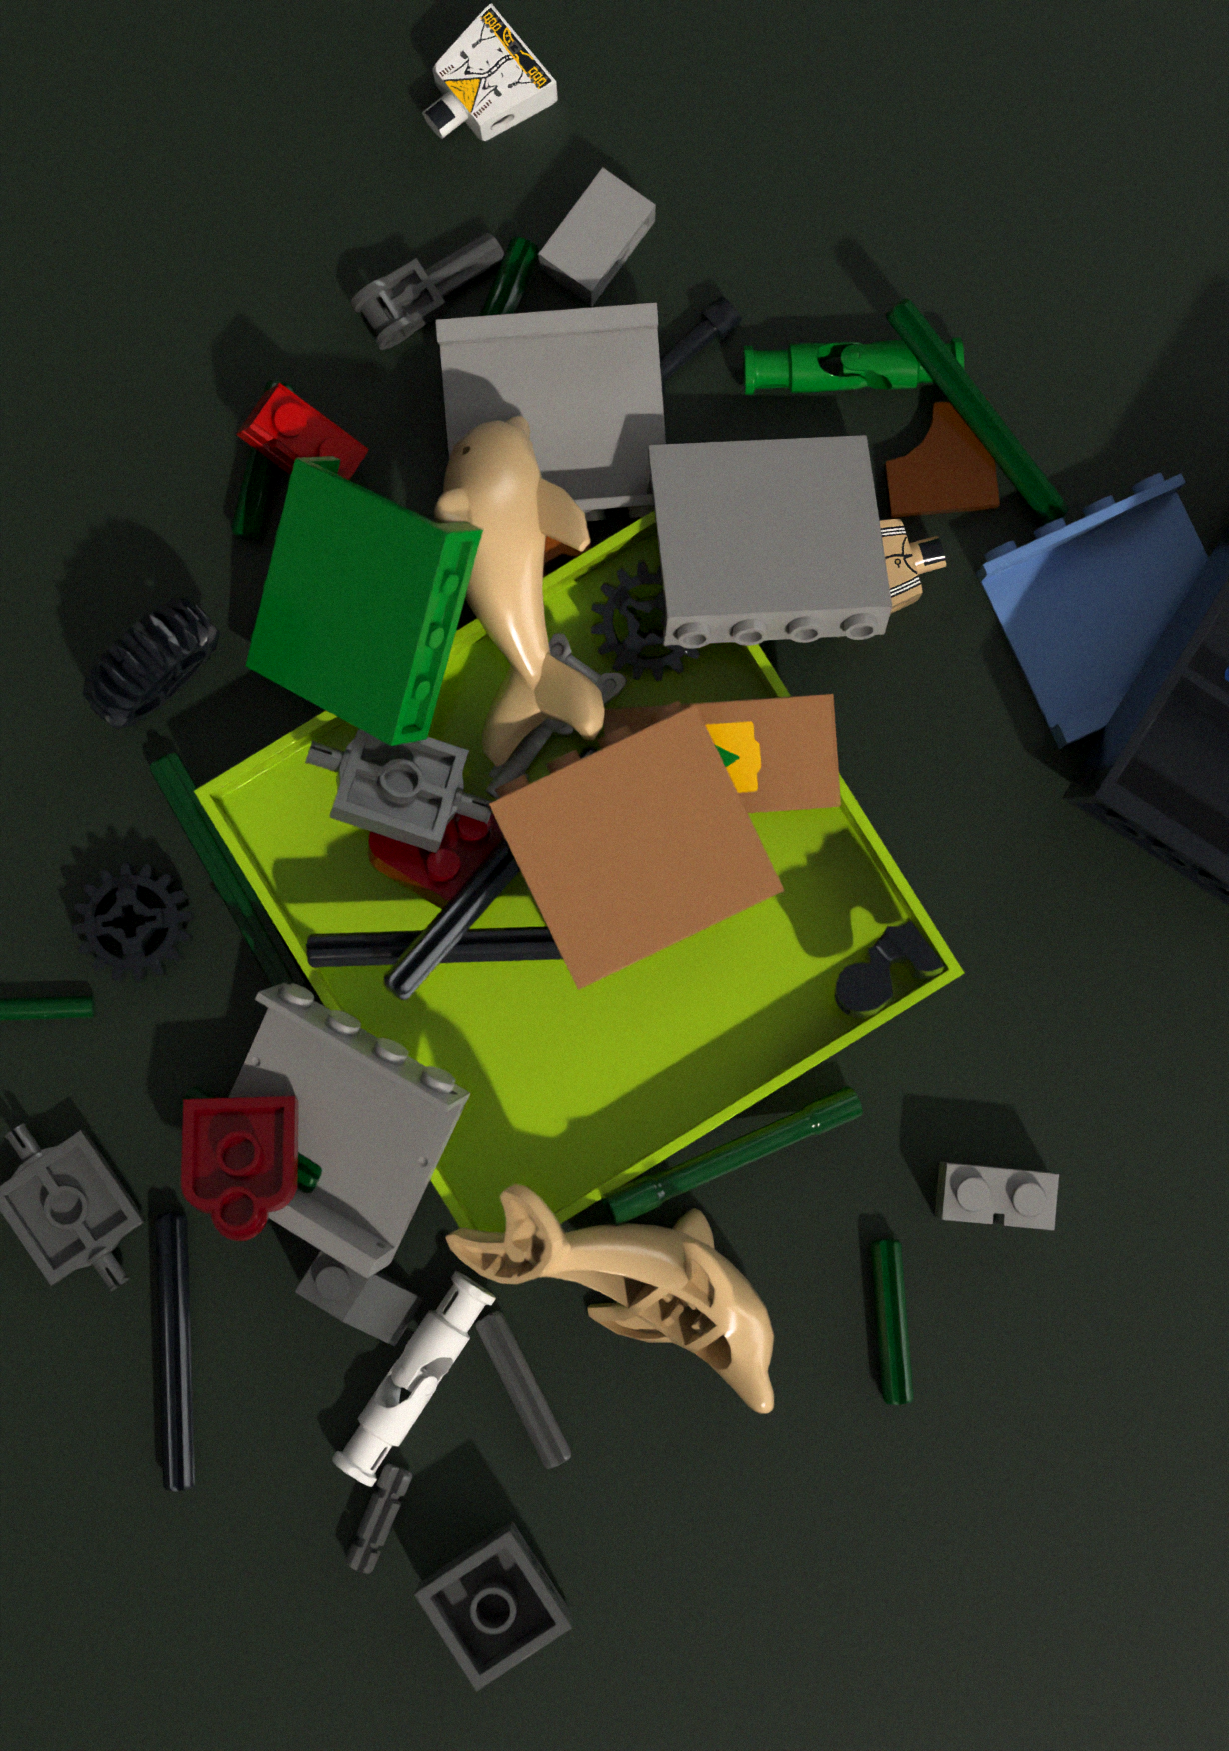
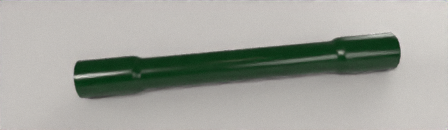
[601,1086,863,1226]

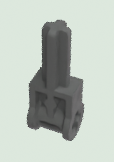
[350,233,504,350]

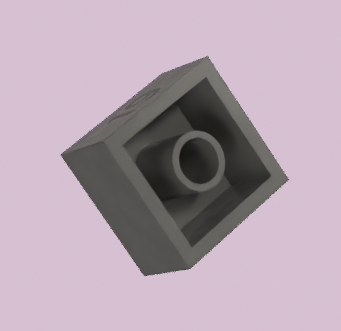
[414,1521,573,1691]

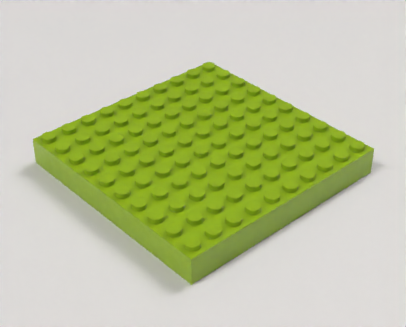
[194,511,964,1233]

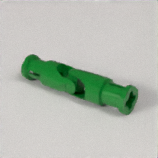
[743,337,964,395]

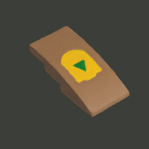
[603,694,841,813]

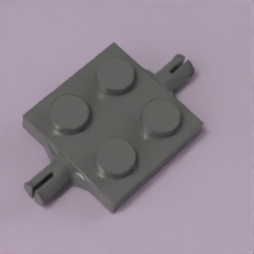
[305,728,493,853]
[0,1123,147,1292]

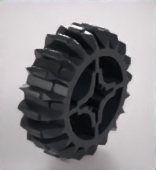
[82,597,220,729]

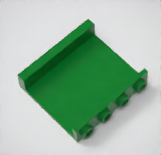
[245,456,483,746]

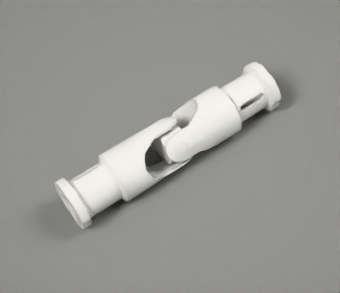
[332,1271,496,1487]

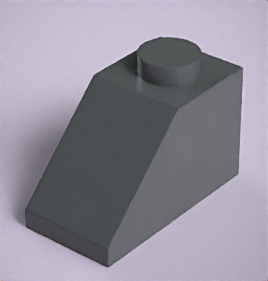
[295,1250,425,1347]

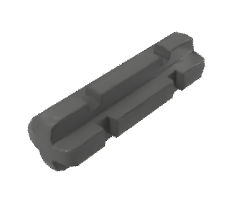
[345,1463,412,1574]

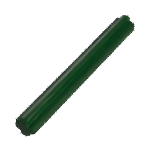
[886,298,1069,525]
[150,752,306,987]

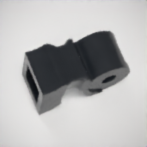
[834,920,945,1018]

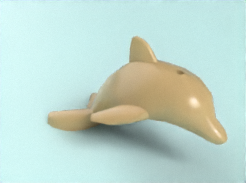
[433,415,605,767]
[445,1184,775,1414]

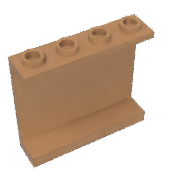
[489,701,785,990]

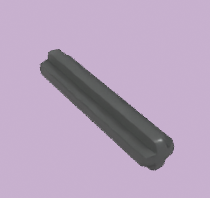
[476,1311,571,1469]

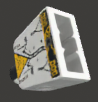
[422,4,557,141]

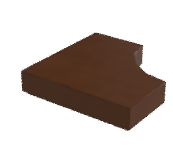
[884,398,1000,519]

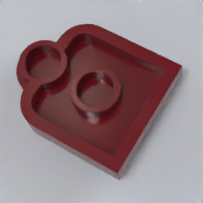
[367,813,505,909]
[181,1096,299,1241]

